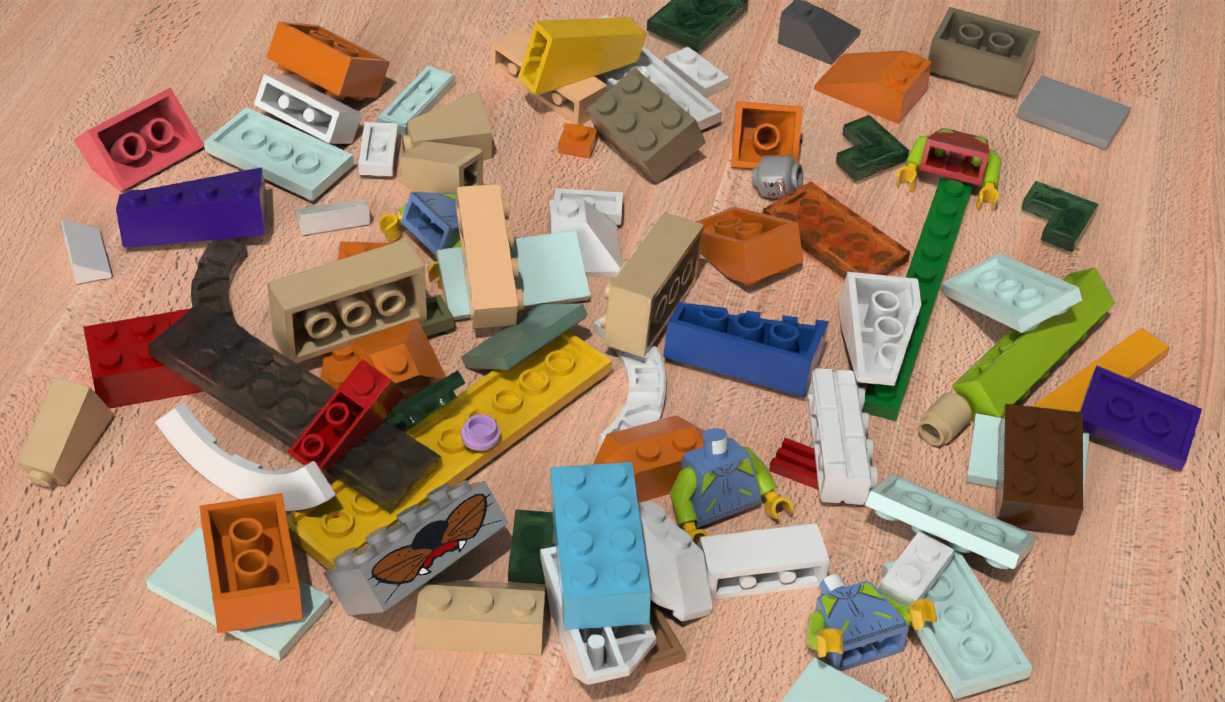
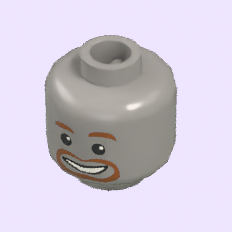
[752,155,803,199]

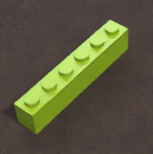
[952,267,1115,423]

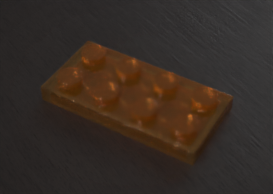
[763,181,910,280]

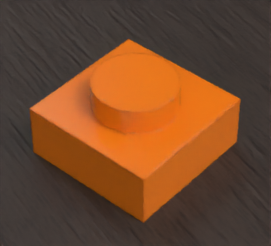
[558,123,598,159]

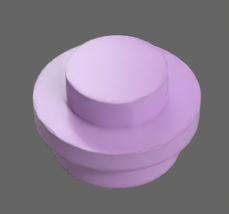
[461,414,500,451]

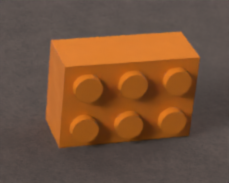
[266,21,390,101]
[199,493,302,633]

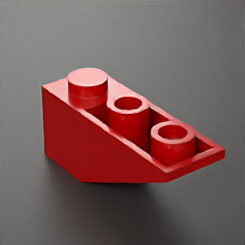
[287,359,404,473]

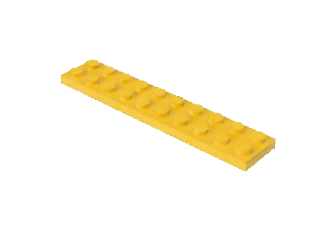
[286,330,612,570]

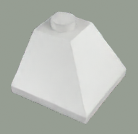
[548,199,622,277]

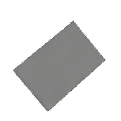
[1017,76,1131,150]

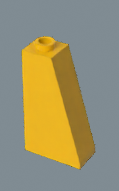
[518,17,647,95]

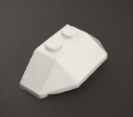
[638,501,713,621]
[540,546,656,685]

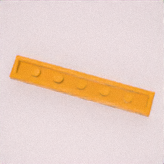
[1032,328,1170,412]

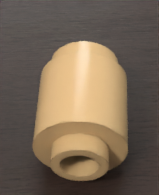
[918,392,972,446]

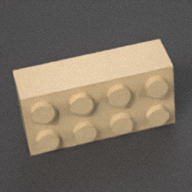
[601,212,704,358]
[267,239,427,365]

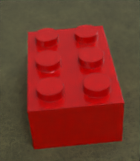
[83,308,213,409]

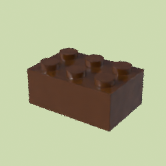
[995,403,1083,535]

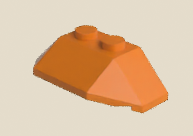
[592,415,705,503]

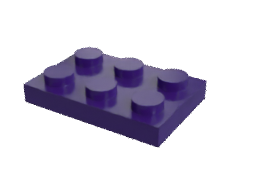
[1079,366,1202,471]

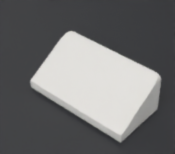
[295,199,370,235]
[61,220,112,284]

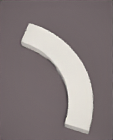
[593,316,666,445]
[155,403,336,511]

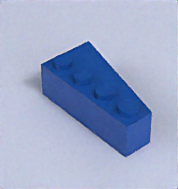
[663,302,829,397]

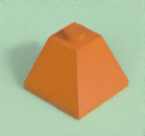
[731,101,803,169]
[349,319,448,400]

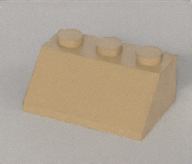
[415,578,546,656]

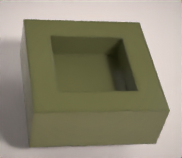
[420,295,454,336]

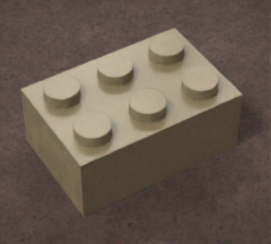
[928,7,1040,96]
[586,68,706,185]

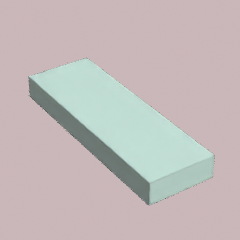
[377,66,455,135]

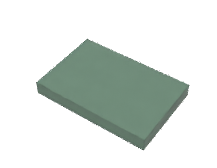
[461,304,588,370]

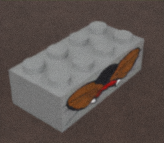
[324,480,509,616]

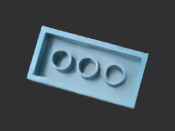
[550,462,651,630]

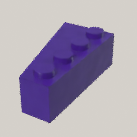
[116,167,267,248]

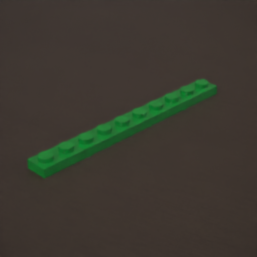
[862,178,973,421]

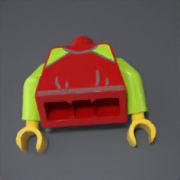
[896,128,1002,212]

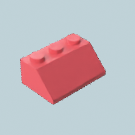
[74,87,204,192]

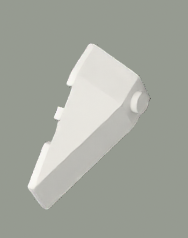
[838,272,921,386]

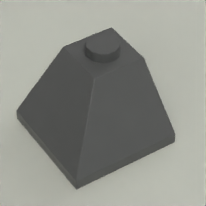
[777,0,861,65]

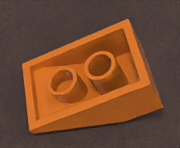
[814,50,932,124]
[696,207,804,286]

